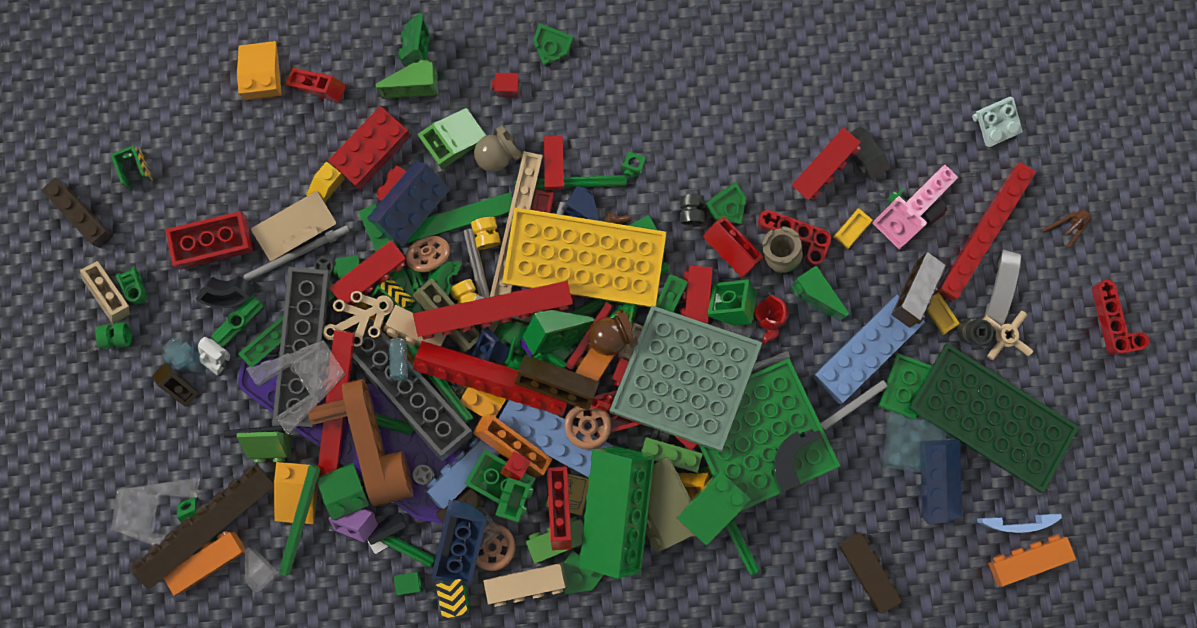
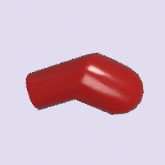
[592,394,614,412]

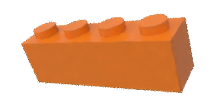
[575,344,615,381]
[473,414,552,477]
[163,531,247,596]
[988,534,1076,587]

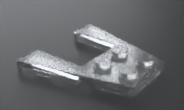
[246,340,346,435]
[112,478,199,545]

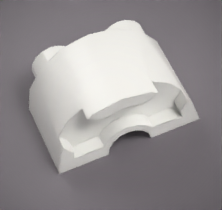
[198,337,230,376]

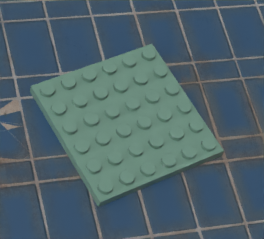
[609,306,762,453]

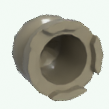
[474,125,523,172]
[763,227,803,273]

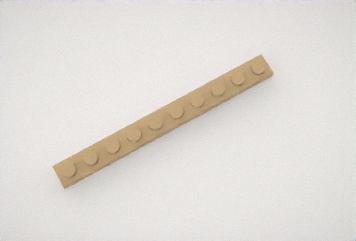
[482,151,543,332]

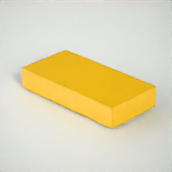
[833,208,873,249]
[926,292,960,335]

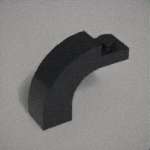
[773,429,822,493]

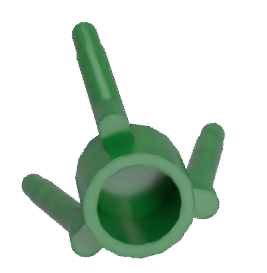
[610,303,638,332]
[505,336,542,370]

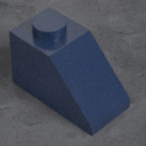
[562,186,599,221]

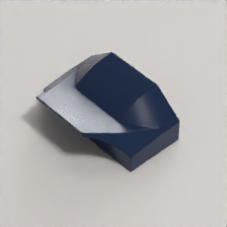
[471,327,510,363]

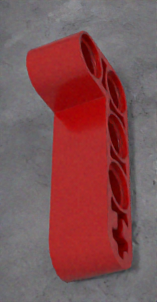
[757,210,831,267]
[1092,280,1149,355]

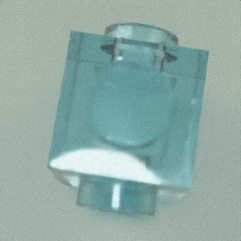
[162,338,194,370]

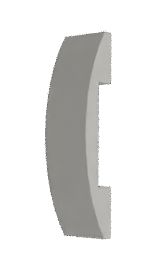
[985,249,1021,325]

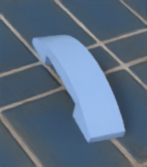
[977,514,1062,533]

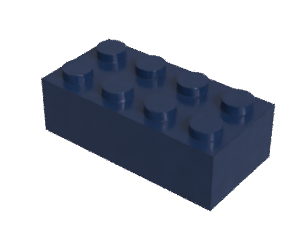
[367,161,450,247]

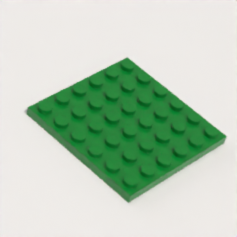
[699,358,840,511]

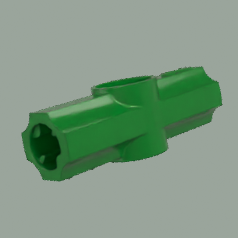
[211,295,265,348]

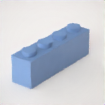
[424,437,500,509]

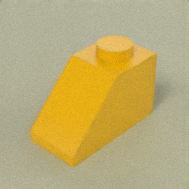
[306,162,345,203]

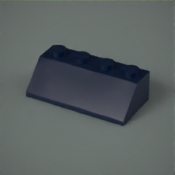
[920,439,962,524]
[431,499,487,586]

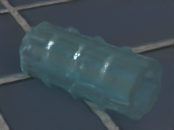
[389,338,408,381]

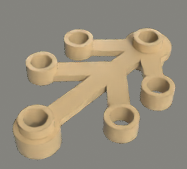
[323,291,394,347]

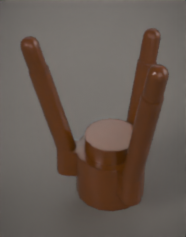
[1041,209,1092,248]

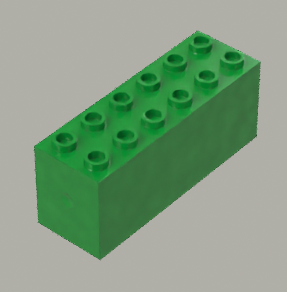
[579,446,655,579]

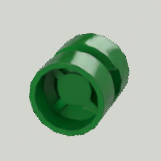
[96,322,132,350]

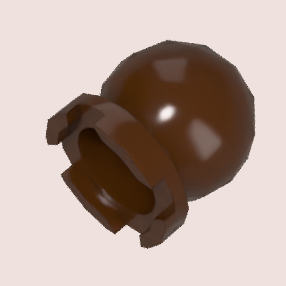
[589,309,638,356]

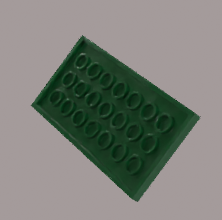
[908,343,1079,493]

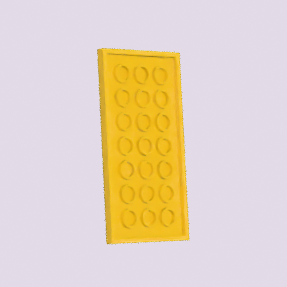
[502,207,666,307]

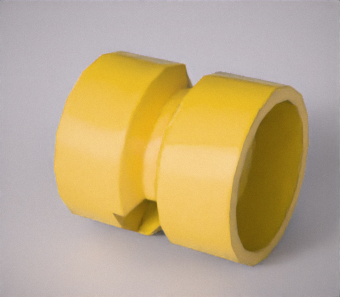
[471,217,501,250]
[450,279,479,304]

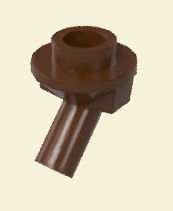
[605,212,631,224]

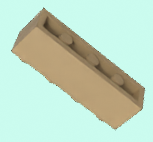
[484,563,568,607]

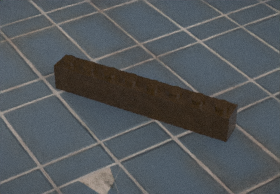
[131,463,274,590]

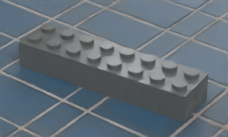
[272,267,331,427]
[352,318,472,462]

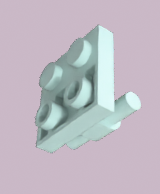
[972,97,1023,147]

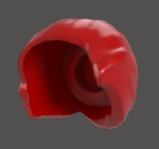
[754,295,789,344]

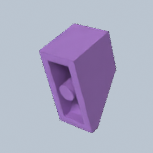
[329,509,378,542]

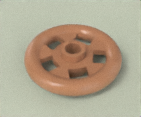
[406,236,450,272]
[564,404,612,450]
[476,524,515,571]

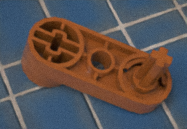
[308,379,414,507]

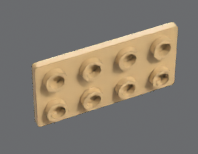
[251,191,336,261]

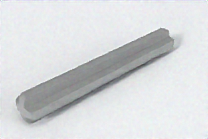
[464,229,490,298]

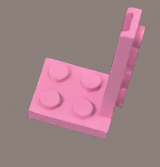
[872,164,958,249]

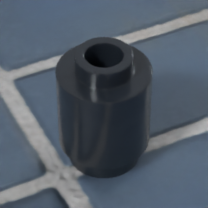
[920,199,948,226]

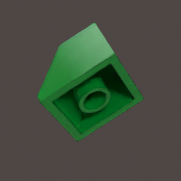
[708,279,757,326]
[317,463,370,520]

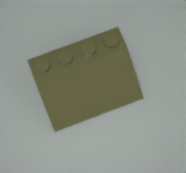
[646,457,694,553]

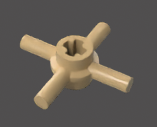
[982,311,1033,360]

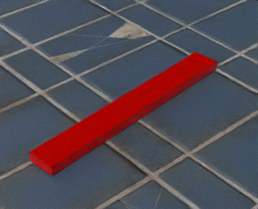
[316,330,355,484]

